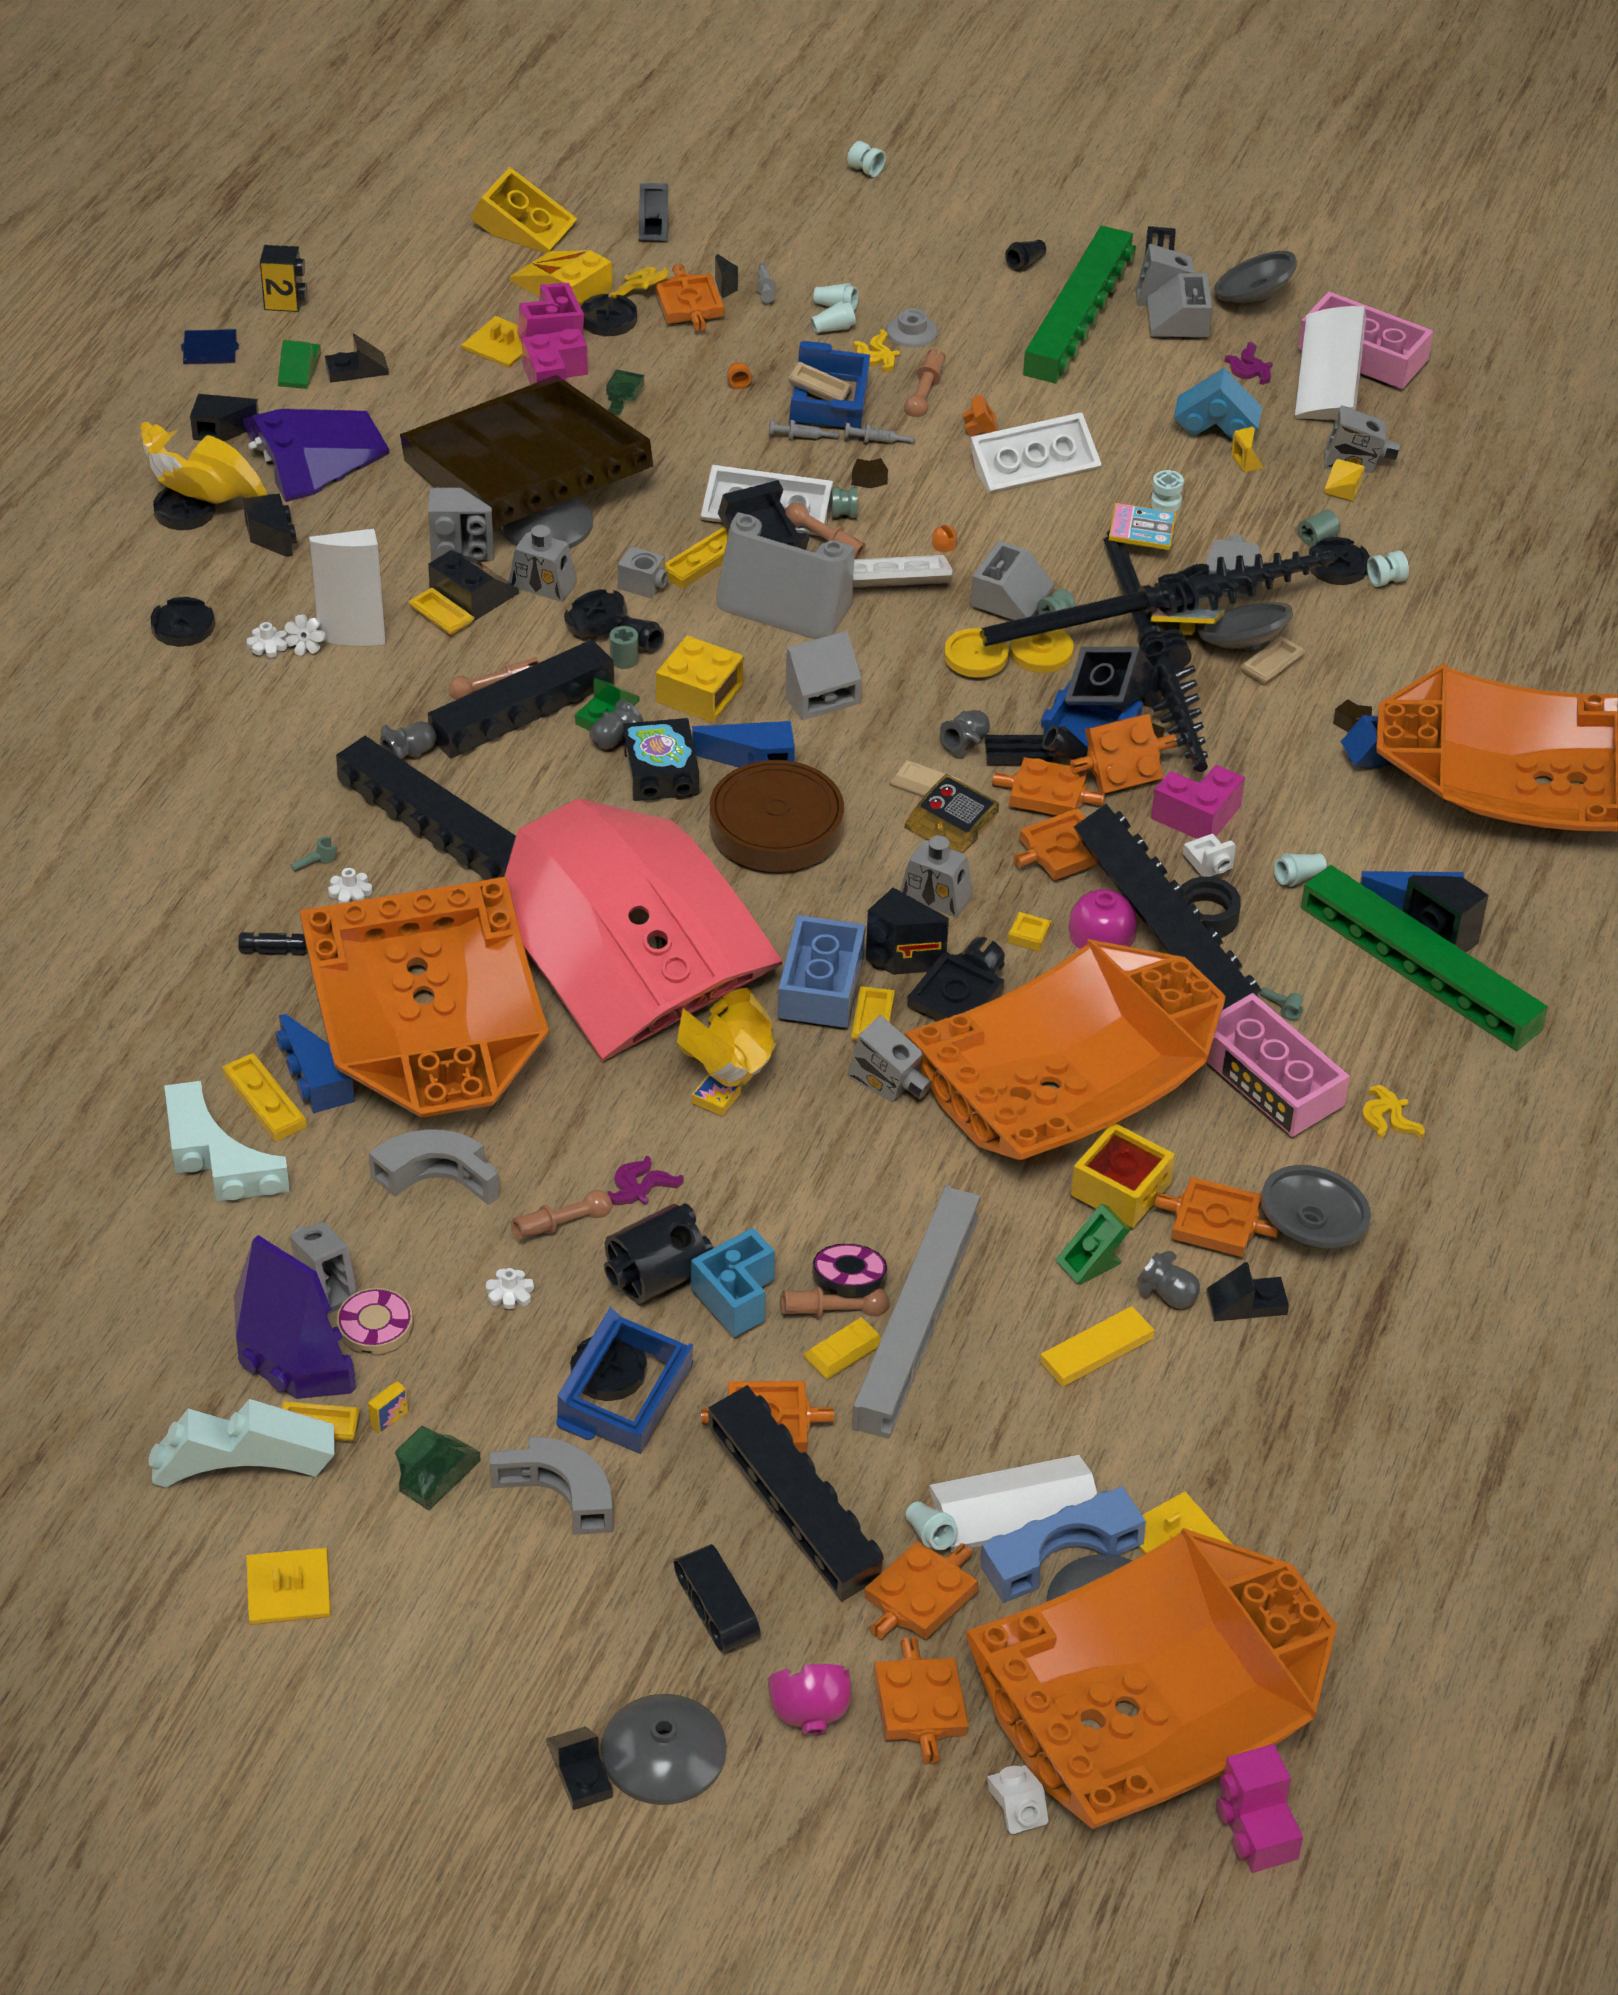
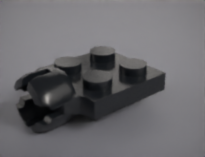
[907,937,1005,1021]

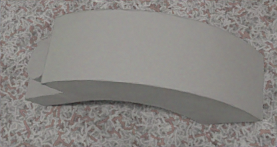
[369,1129,499,1205]
[490,1437,613,1535]

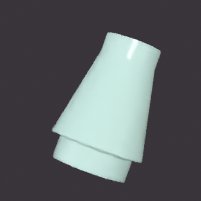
[814,283,859,310]
[811,301,856,334]
[1274,853,1327,887]
[906,1502,957,1550]

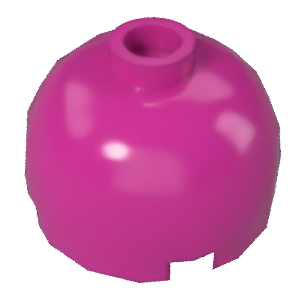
[1069,889,1137,949]
[768,1664,852,1735]

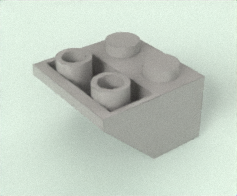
[1147,273,1212,338]
[428,488,494,561]
[971,541,1054,620]
[786,631,862,721]

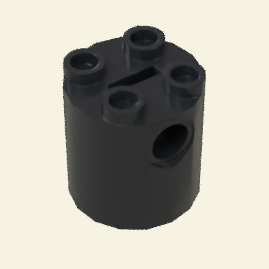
[604,1203,713,1303]

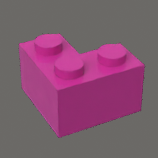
[517,282,584,342]
[522,328,588,385]
[1151,765,1245,839]
[1216,1744,1303,1873]

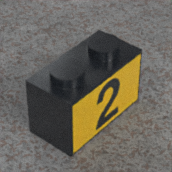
[260,245,307,312]

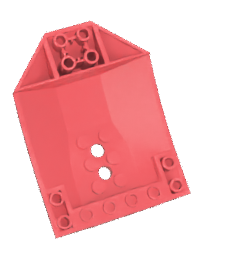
[505,798,783,1062]

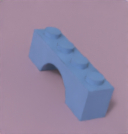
[981,1486,1146,1603]

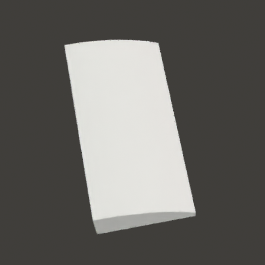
[1295,306,1366,420]
[700,465,833,536]
[309,529,386,646]

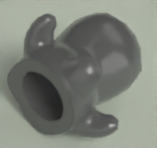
[589,700,643,749]
[940,710,990,758]
[380,721,437,759]
[1137,1251,1200,1309]

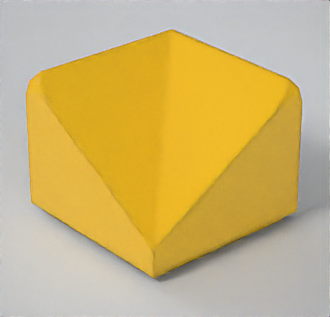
[1231,427,1263,472]
[1324,459,1365,501]

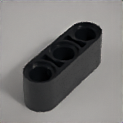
[673,1544,761,1653]

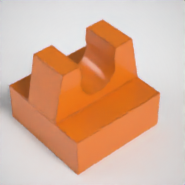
[962,394,999,436]

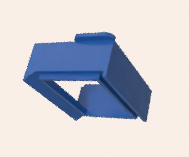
[789,341,870,429]
[557,1306,693,1454]

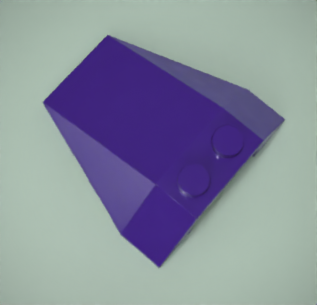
[242,409,389,502]
[234,1235,356,1399]

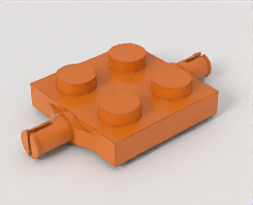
[654,264,724,331]
[1070,714,1177,793]
[992,757,1105,815]
[1013,808,1098,881]
[1154,1176,1279,1257]
[701,1381,834,1452]
[864,1541,978,1640]
[873,1637,969,1764]

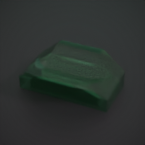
[395,1426,481,1511]

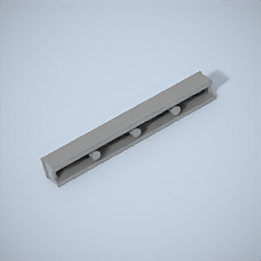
[852,1185,981,1439]

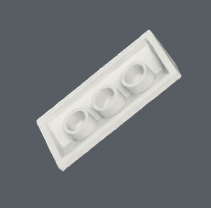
[970,412,1102,493]
[853,555,952,588]
[929,1455,1097,1552]

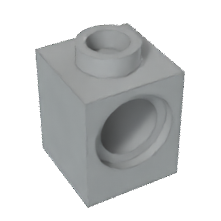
[617,546,668,599]

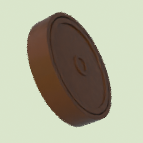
[709,760,844,872]

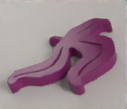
[1224,342,1273,385]
[607,1156,684,1205]

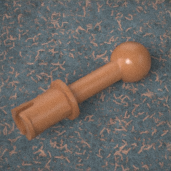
[904,348,946,417]
[785,502,866,559]
[449,656,538,700]
[511,1190,612,1240]
[780,1287,889,1317]

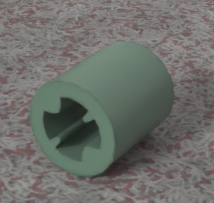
[1298,509,1340,547]
[610,626,639,669]

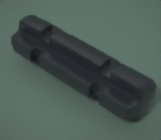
[238,932,307,954]

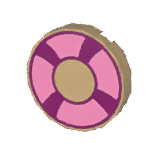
[337,1288,413,1355]

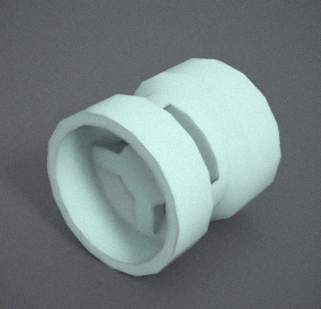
[847,141,886,177]
[1151,470,1184,512]
[1367,550,1409,587]

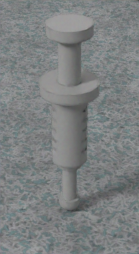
[757,263,776,303]
[769,420,840,440]
[844,423,915,444]

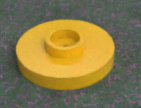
[944,628,1009,678]
[1009,629,1074,673]

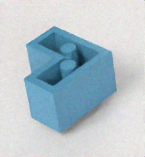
[1174,368,1262,440]
[691,1228,775,1337]

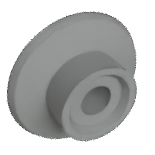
[886,308,938,347]

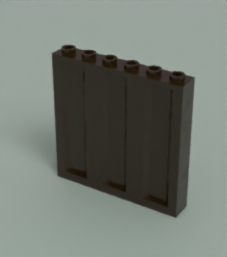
[400,375,654,529]

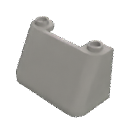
[717,512,854,639]

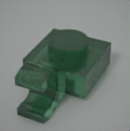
[606,369,644,416]

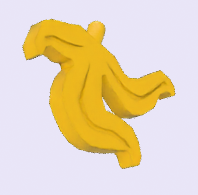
[610,267,669,298]
[853,329,900,372]
[1362,1085,1425,1139]

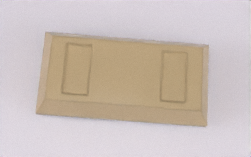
[788,362,853,401]
[1241,636,1306,685]
[890,760,964,798]

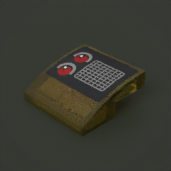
[904,774,999,853]

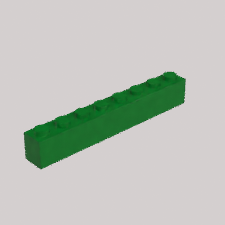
[1023,225,1136,384]
[1301,864,1548,1052]

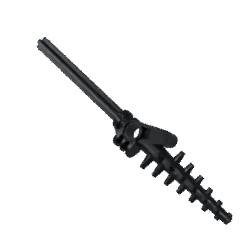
[1103,530,1208,772]
[980,550,1335,647]

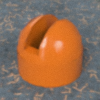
[727,362,752,389]
[932,525,957,552]

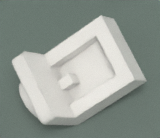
[1183,834,1236,877]
[987,1765,1048,1834]

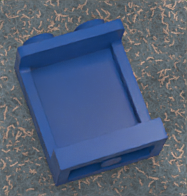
[1041,680,1143,746]

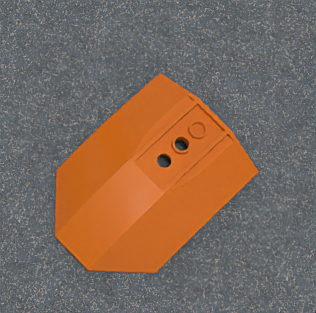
[1377,662,1618,832]
[299,877,550,1118]
[905,939,1226,1160]
[966,1528,1337,1829]

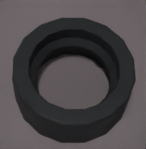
[1181,876,1241,938]

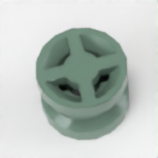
[832,487,858,518]
[1037,589,1077,614]

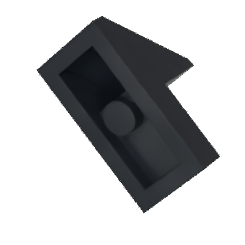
[639,183,669,242]
[325,333,389,383]
[1206,1262,1289,1322]
[546,1726,613,1810]

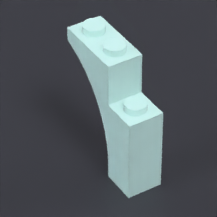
[164,1081,290,1202]
[149,1399,334,1488]

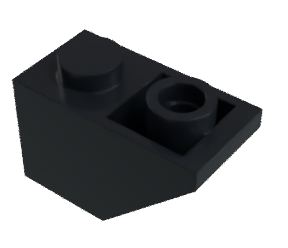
[190,394,259,442]
[243,493,297,557]

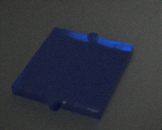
[181,329,239,365]

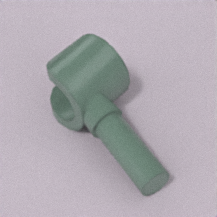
[291,836,337,871]
[1260,987,1304,1021]

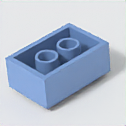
[778,915,866,1028]

